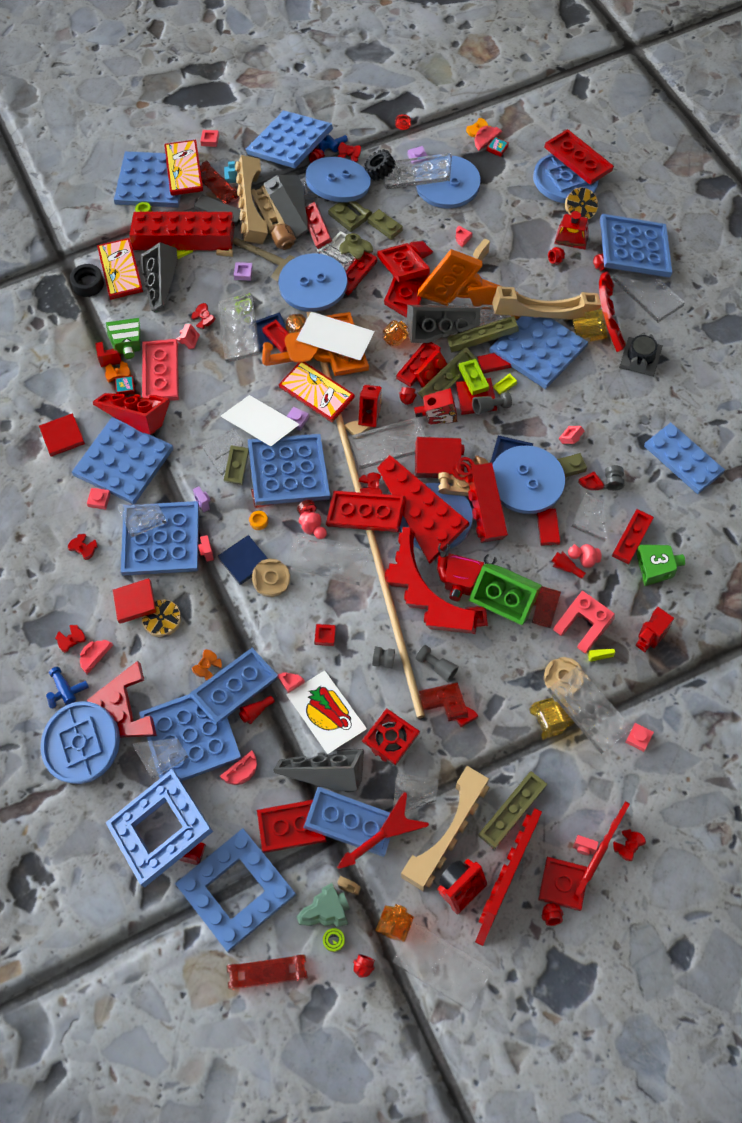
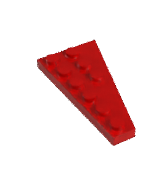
[377,455,470,564]
[475,808,542,946]

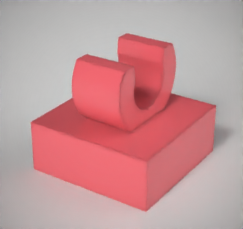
[177,324,200,349]

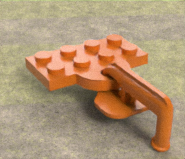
[418,249,521,319]
[262,312,369,376]

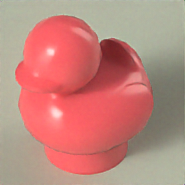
[299,511,327,539]
[568,544,602,568]

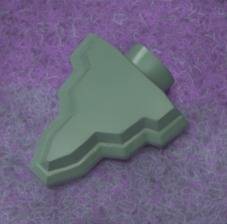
[297,883,350,928]

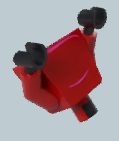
[437,543,497,602]

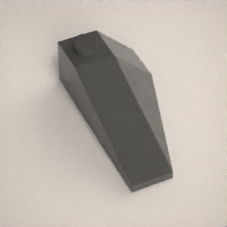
[264,175,309,240]
[141,242,178,312]
[407,305,481,343]
[273,749,364,793]

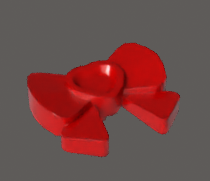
[338,142,361,162]
[191,303,216,329]
[359,472,382,494]
[68,534,98,560]
[55,625,86,653]
[613,829,646,861]

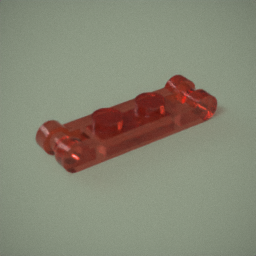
[200,160,239,204]
[226,955,308,990]

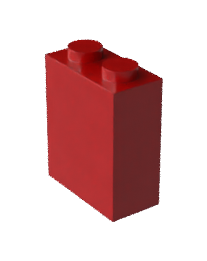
[415,437,465,478]

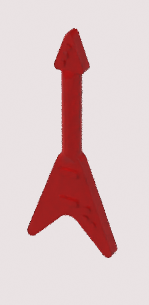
[337,792,429,869]
[575,801,630,897]

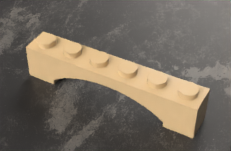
[235,155,268,244]
[492,286,601,321]
[401,766,490,891]

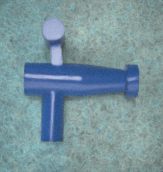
[318,134,348,152]
[46,667,89,709]

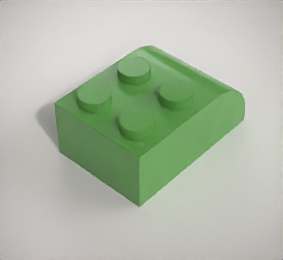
[469,564,542,625]

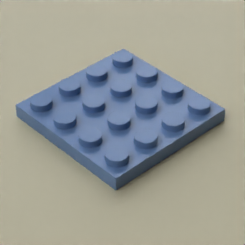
[246,110,333,168]
[114,151,181,208]
[600,214,672,278]
[489,316,588,389]
[72,417,174,505]
[248,434,330,506]
[121,501,199,576]
[139,694,242,781]

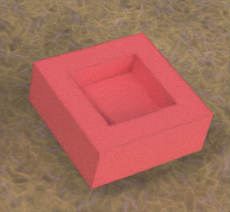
[200,130,219,147]
[559,426,585,444]
[87,488,111,510]
[198,535,214,562]
[625,723,654,752]
[573,835,598,856]

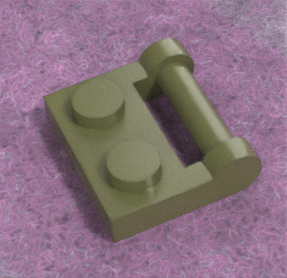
[328,201,372,232]

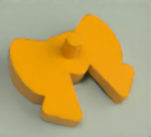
[466,118,491,137]

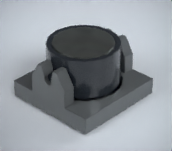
[619,332,663,377]

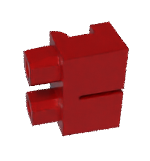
[636,607,674,652]

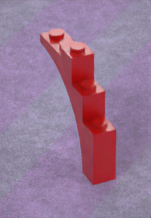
[385,527,478,634]

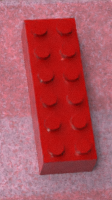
[129,211,235,250]

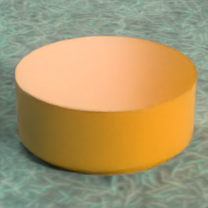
[249,511,268,530]

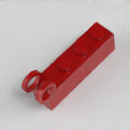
[452,457,508,543]

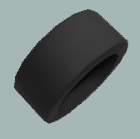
[70,264,104,297]

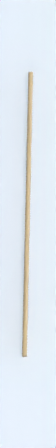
[306,312,425,718]

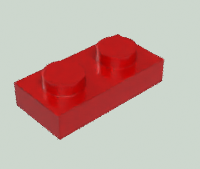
[414,350,447,387]

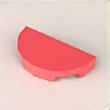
[474,125,502,151]
[80,640,113,674]
[220,750,257,785]

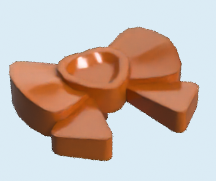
[105,361,131,382]
[192,649,222,681]

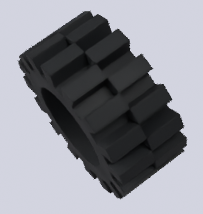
[364,149,396,181]

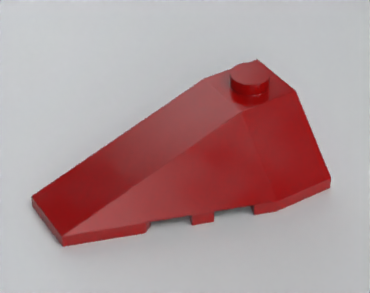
[93,393,170,435]

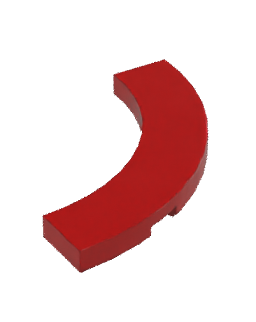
[599,271,626,352]

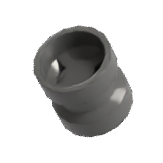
[605,465,625,491]
[372,646,395,669]

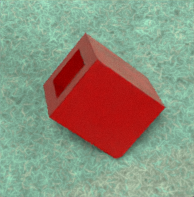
[95,342,121,367]
[179,842,206,865]

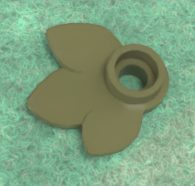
[339,233,373,260]

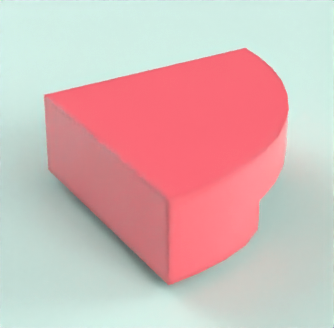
[456,226,472,247]
[278,672,305,693]

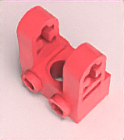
[553,590,615,654]

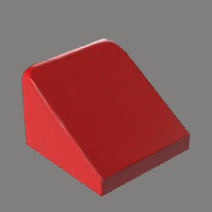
[410,241,433,259]
[465,605,488,627]

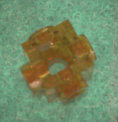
[376,904,414,942]

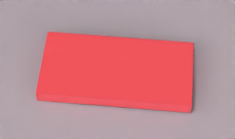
[142,339,179,401]

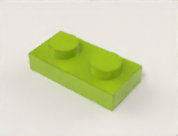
[459,359,489,395]

